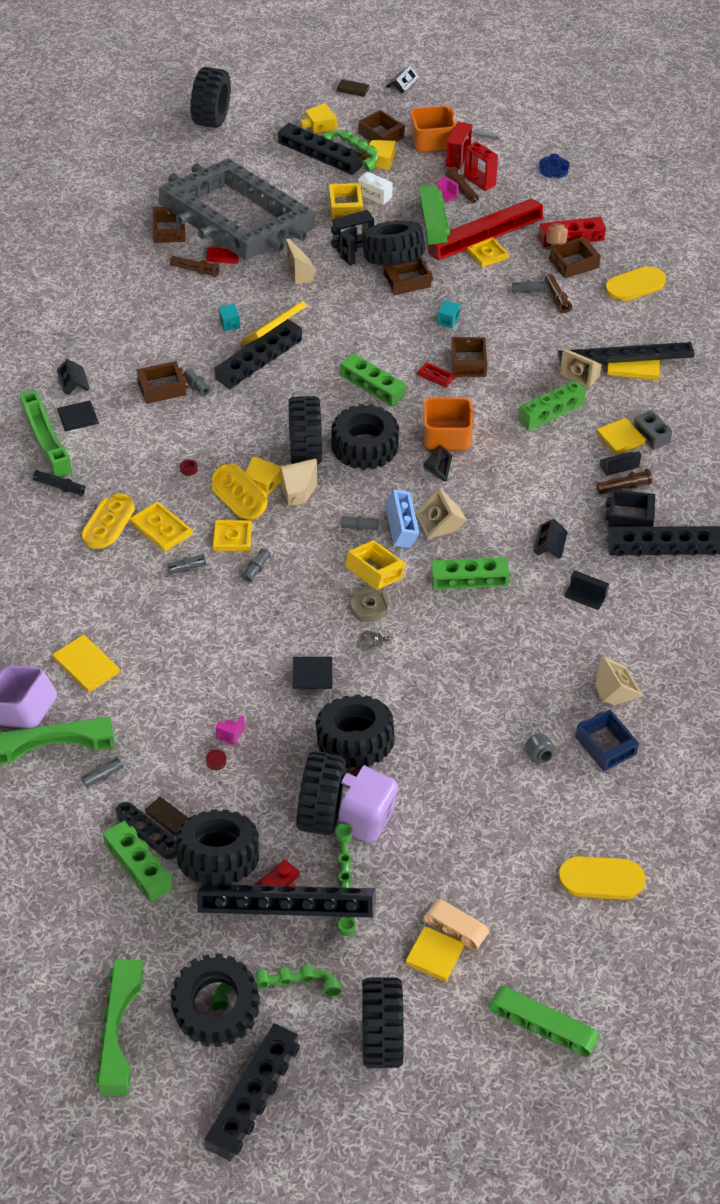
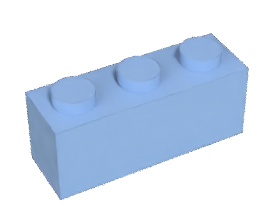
[385,490,419,548]

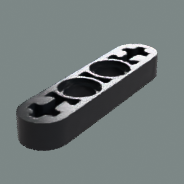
[116,802,177,859]

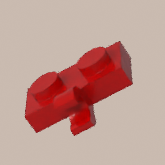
[254,859,300,886]

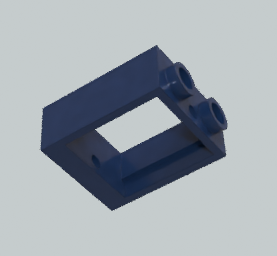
[575,709,639,772]

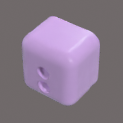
[0,666,57,728]
[338,765,398,843]

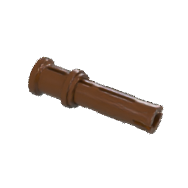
[445,167,479,204]
[170,256,220,278]
[544,274,573,313]
[596,469,652,494]

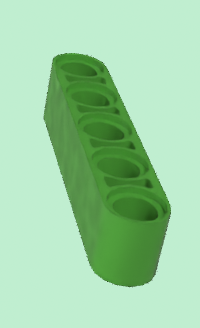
[488,986,599,1057]

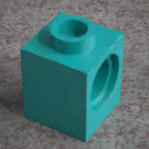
[437,300,461,328]
[218,304,240,331]

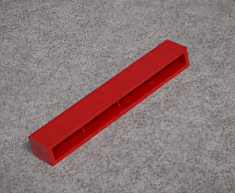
[427,198,543,261]

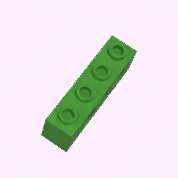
[340,353,406,406]
[518,380,586,431]
[431,557,510,589]
[103,820,173,903]

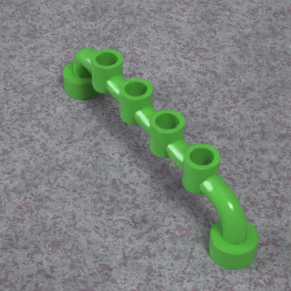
[321,129,378,172]
[335,823,356,936]
[210,964,341,1011]

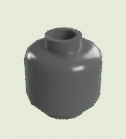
[525,733,555,764]

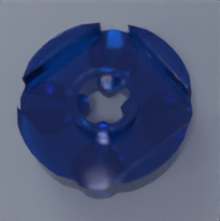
[539,153,570,178]

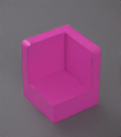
[434,176,459,202]
[215,715,245,745]

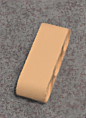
[424,899,489,951]

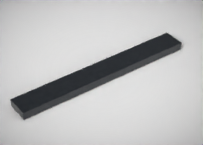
[557,342,695,366]

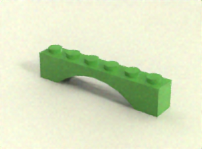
[19,390,72,477]
[0,717,115,764]
[95,959,144,1096]

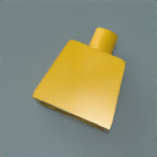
[299,103,337,134]
[359,140,396,170]
[246,456,282,495]

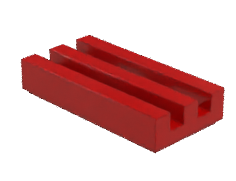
[206,247,239,264]
[417,362,456,388]

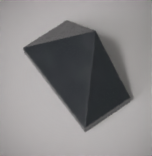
[423,445,453,481]

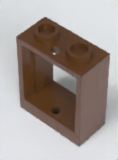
[358,110,405,142]
[153,207,186,243]
[549,237,601,278]
[383,256,433,295]
[451,337,487,377]
[136,361,188,404]

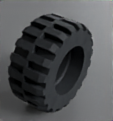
[190,67,231,128]
[362,220,425,265]
[288,396,322,465]
[331,404,399,470]
[315,695,395,769]
[296,751,346,835]
[176,809,259,886]
[170,953,260,1047]
[362,977,404,1068]

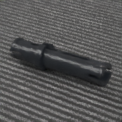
[33,470,86,496]

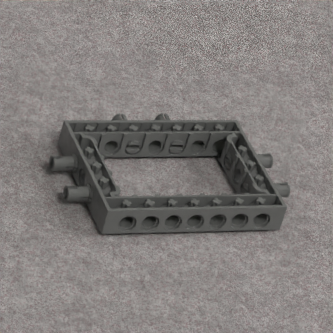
[159,158,316,260]

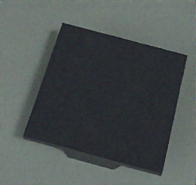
[57,400,99,431]
[293,657,332,689]

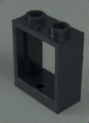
[331,210,374,253]
[605,490,656,528]

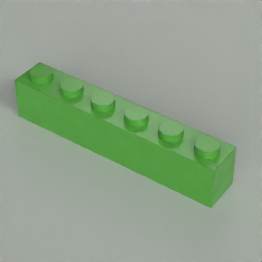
[419,184,450,245]

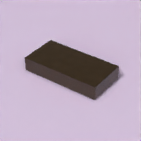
[337,79,369,97]
[145,796,189,836]

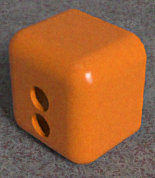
[410,105,456,153]
[423,397,473,451]

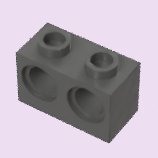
[633,410,673,450]

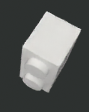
[358,172,393,205]

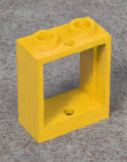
[329,183,363,219]
[345,540,406,590]

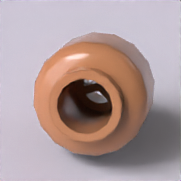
[546,223,568,247]

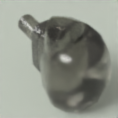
[359,631,393,650]

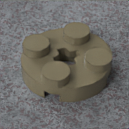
[350,587,389,622]

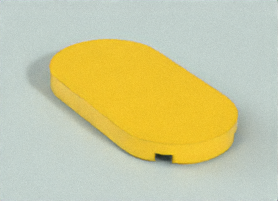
[606,266,666,301]
[211,463,268,521]
[82,493,135,549]
[559,856,646,900]

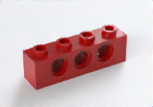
[538,217,606,247]

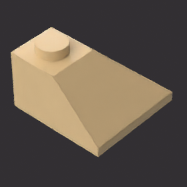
[286,239,316,284]
[560,348,601,388]
[281,459,317,506]
[415,488,467,539]
[595,657,643,705]

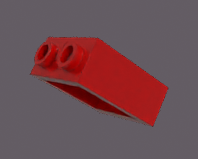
[446,121,472,169]
[464,141,498,191]

